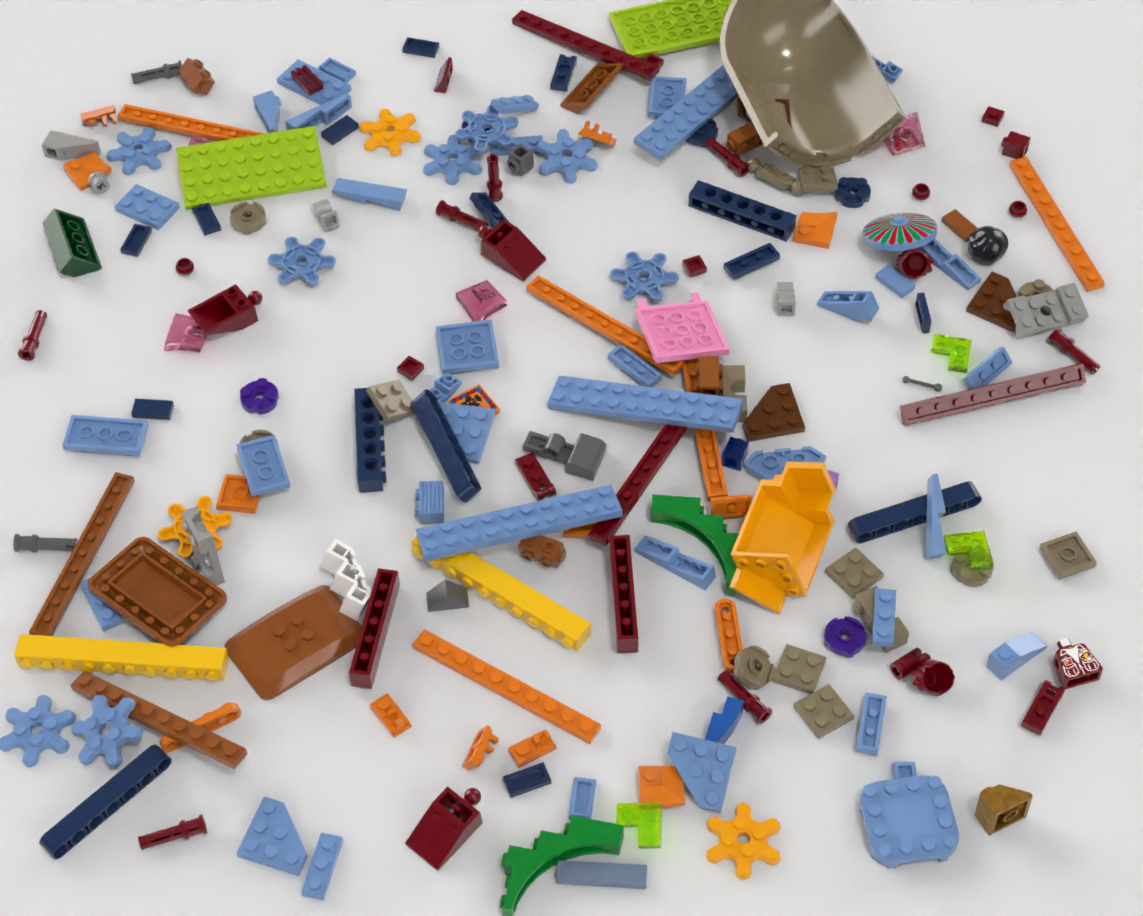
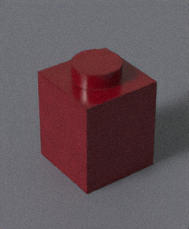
[1001,131,1031,159]

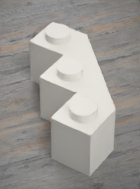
[321,539,371,621]

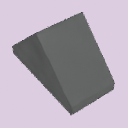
[426,579,469,612]

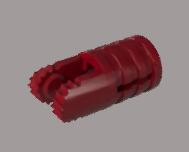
[890,647,931,680]

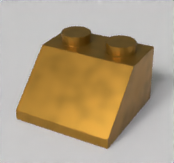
[974,784,1033,836]

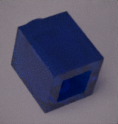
[722,436,749,471]

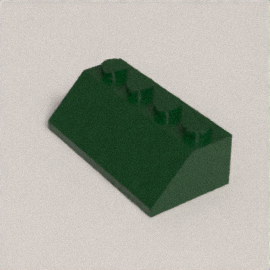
[42,208,102,277]

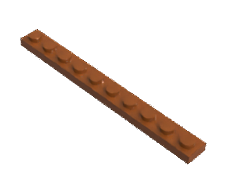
[29,472,135,636]
[70,671,248,769]

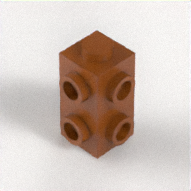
[179,58,215,95]
[726,122,763,155]
[696,355,723,396]
[518,535,566,568]

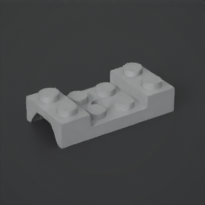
[1003,283,1089,339]
[181,506,225,586]

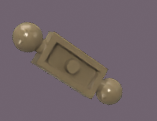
[748,158,804,195]

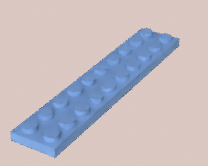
[633,65,739,160]
[547,376,744,433]
[416,485,623,562]

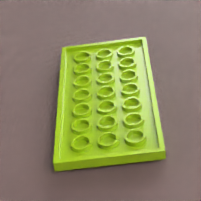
[609,0,732,59]
[176,126,327,210]

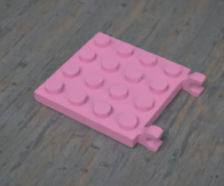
[635,293,729,363]

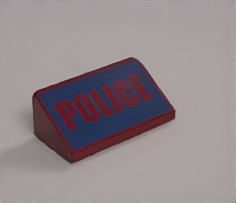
[434,57,453,93]

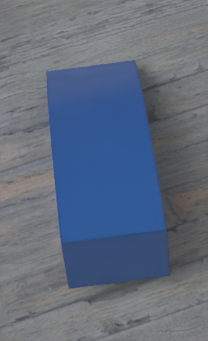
[704,696,744,744]

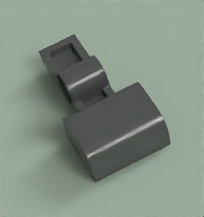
[523,431,607,481]

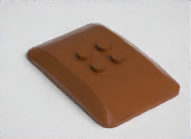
[88,537,227,647]
[225,585,362,700]

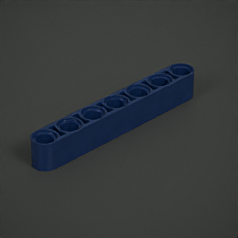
[411,389,481,503]
[847,481,982,544]
[39,744,172,859]

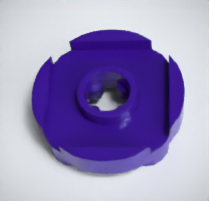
[240,378,279,415]
[824,616,867,658]

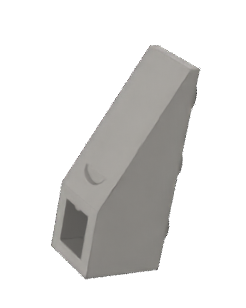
[41,130,102,161]

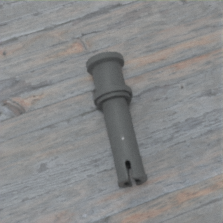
[131,60,182,84]
[13,534,77,552]

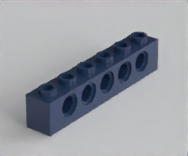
[688,180,797,242]
[354,388,387,493]

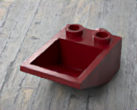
[478,219,546,282]
[188,284,263,335]
[405,786,483,871]

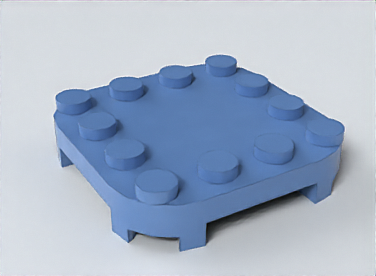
[859,775,959,869]

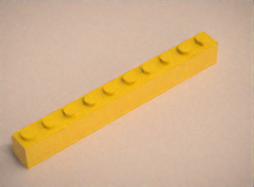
[411,526,591,652]
[14,634,229,681]

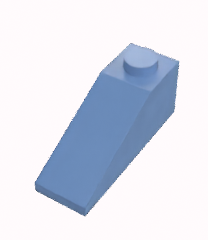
[253,90,281,133]
[817,291,879,321]
[986,632,1047,681]

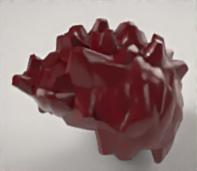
[896,248,934,279]
[911,660,955,696]

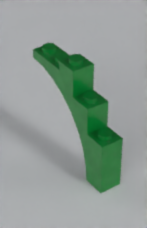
[651,495,739,596]
[500,816,624,916]

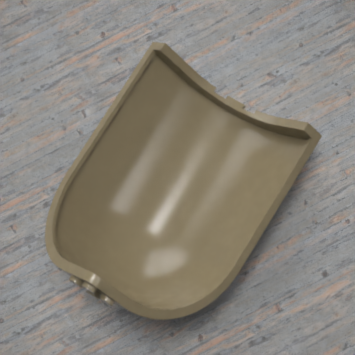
[720,0,907,168]

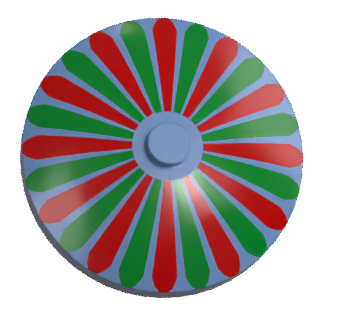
[863,213,937,251]

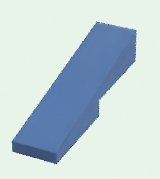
[285,93,352,130]
[332,178,407,211]
[918,239,981,291]
[925,474,947,560]
[634,535,716,591]

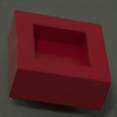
[643,53,664,69]
[982,106,1005,127]
[682,255,707,277]
[397,356,424,381]

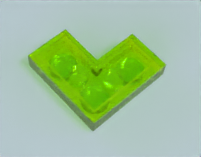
[931,334,972,373]
[944,531,994,571]
[616,803,662,849]

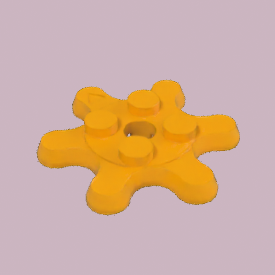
[359,109,421,156]
[158,496,232,559]
[706,802,781,880]

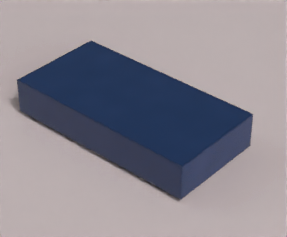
[402,37,440,58]
[321,115,359,145]
[192,203,221,236]
[120,224,152,257]
[915,292,931,333]
[131,398,174,420]
[503,762,551,798]

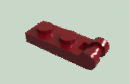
[515,452,556,501]
[1021,680,1066,736]

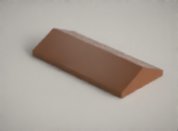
[560,63,623,114]

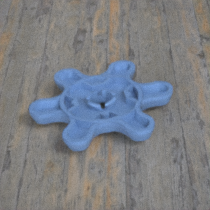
[455,105,519,154]
[106,127,172,175]
[536,129,598,184]
[423,135,482,185]
[268,237,336,286]
[610,251,679,302]
[0,695,76,767]
[71,695,143,768]

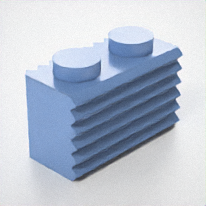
[415,480,444,524]

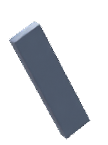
[556,860,647,889]

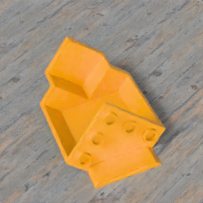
[729,462,836,615]

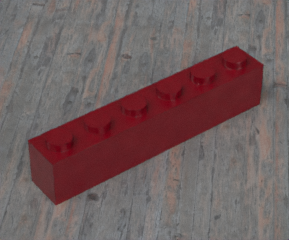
[609,535,638,653]
[349,568,400,689]

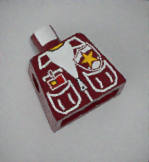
[1053,638,1103,689]

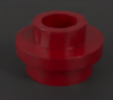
[912,183,930,200]
[1009,201,1027,218]
[176,258,194,275]

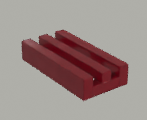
[291,65,324,96]

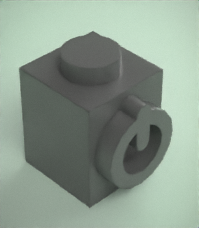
[507,143,534,176]

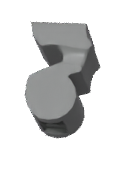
[312,199,340,231]
[777,282,796,316]

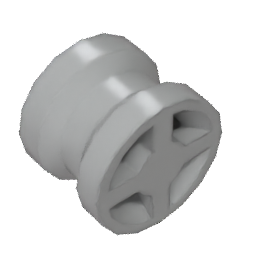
[88,171,110,194]

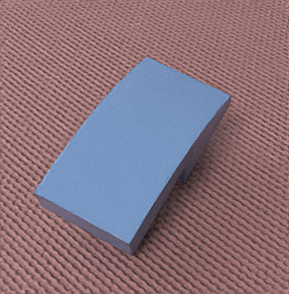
[872,56,903,82]
[430,372,462,404]

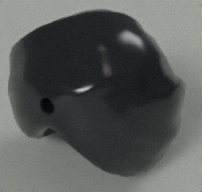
[968,226,1009,265]

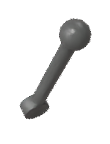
[902,376,942,392]

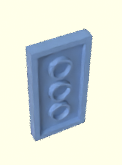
[277,59,352,105]
[62,415,149,456]

